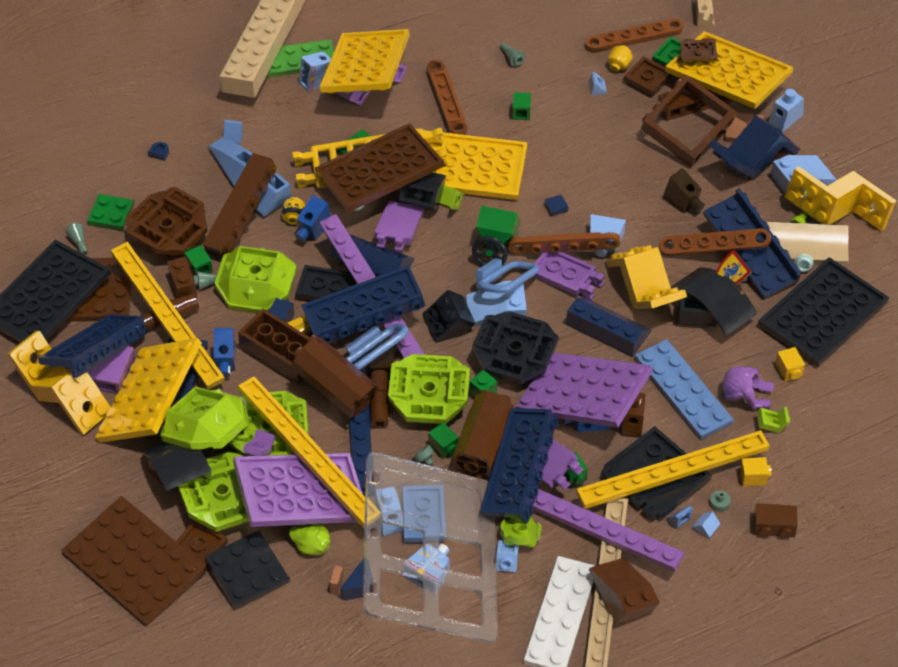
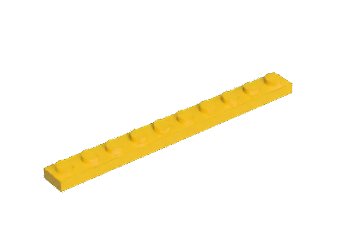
[111,242,225,390]
[238,376,381,528]
[577,430,770,509]

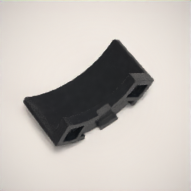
[670,267,757,335]
[141,442,212,491]

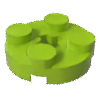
[500,517,542,547]

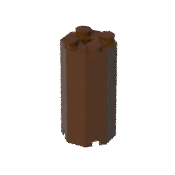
[291,334,379,418]
[452,390,514,481]

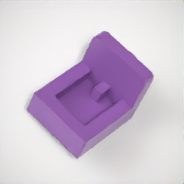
[243,429,275,456]

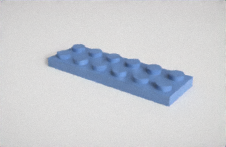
[635,339,734,440]

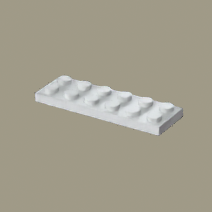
[524,556,595,667]

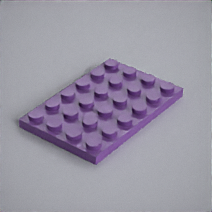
[516,353,653,428]
[233,453,363,527]

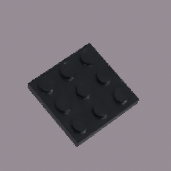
[205,530,290,609]

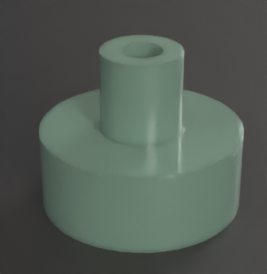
[413,445,434,466]
[710,491,731,512]

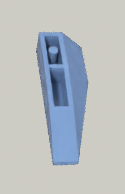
[209,137,291,217]

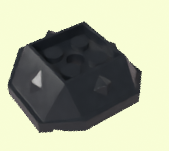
[473,312,559,384]

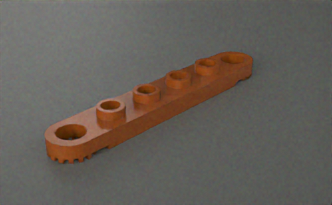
[585,18,683,53]
[427,59,467,135]
[660,228,772,256]
[508,232,620,254]

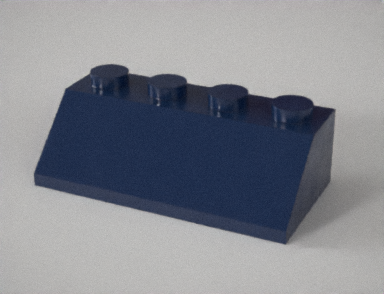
[329,234,415,276]
[566,298,651,357]

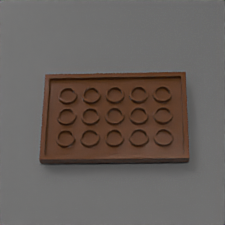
[315,123,445,213]
[61,495,207,627]

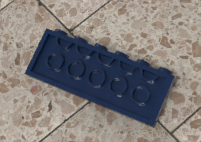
[703,188,801,300]
[301,265,425,343]
[38,314,146,378]
[480,408,558,523]

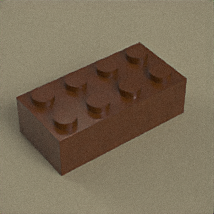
[238,308,310,384]

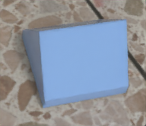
[589,72,607,95]
[692,512,720,538]

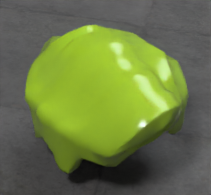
[289,524,331,555]

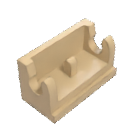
[695,0,714,26]

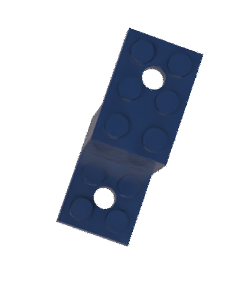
[709,115,800,179]

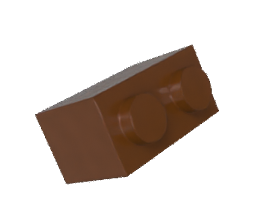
[167,257,197,298]
[754,503,798,538]

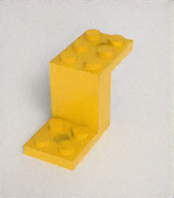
[784,166,896,231]
[606,245,687,309]
[7,331,111,435]

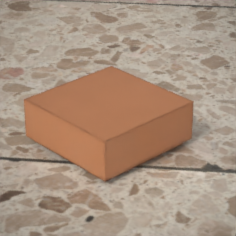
[330,566,344,595]

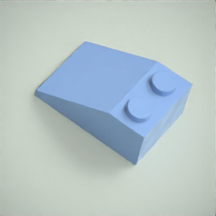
[771,155,836,194]
[466,281,527,327]

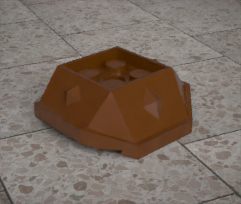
[126,187,207,258]

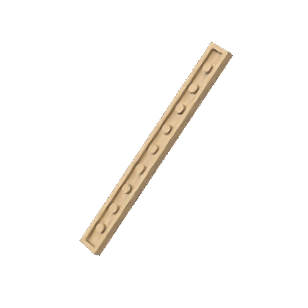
[585,498,628,667]

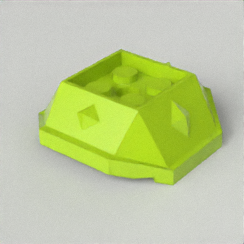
[214,246,297,314]
[388,354,470,424]
[161,387,248,450]
[229,391,309,456]
[178,452,249,532]

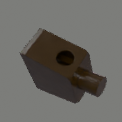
[663,168,705,212]

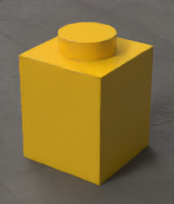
[775,347,805,381]
[740,457,771,486]

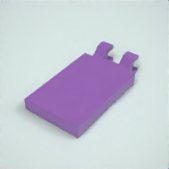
[374,200,424,251]
[533,252,605,300]
[541,439,584,490]

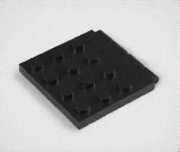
[601,426,712,521]

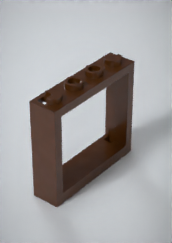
[641,75,737,167]

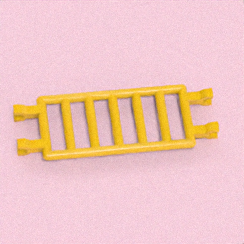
[292,128,448,189]

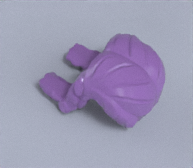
[723,366,774,410]

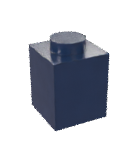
[268,298,294,323]

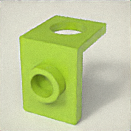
[440,185,464,210]

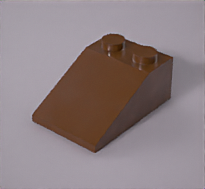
[588,558,660,624]

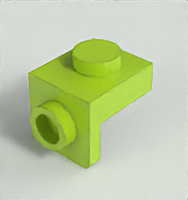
[757,406,790,433]

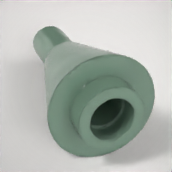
[500,43,525,67]
[65,223,88,255]
[193,271,217,290]

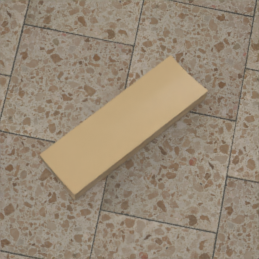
[767,222,849,266]

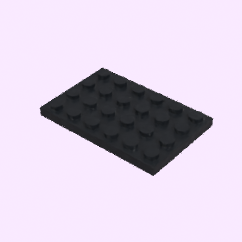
[0,239,112,343]
[758,257,889,367]

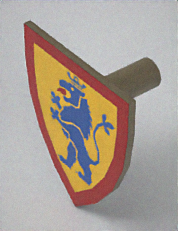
[716,249,752,286]

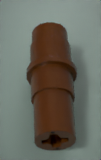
[140,293,199,331]
[369,370,389,429]

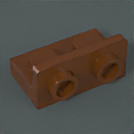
[679,38,717,63]

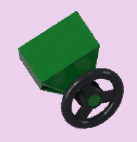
[471,205,521,266]

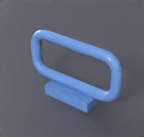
[476,258,539,293]
[345,324,409,370]

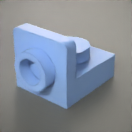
[496,540,519,572]

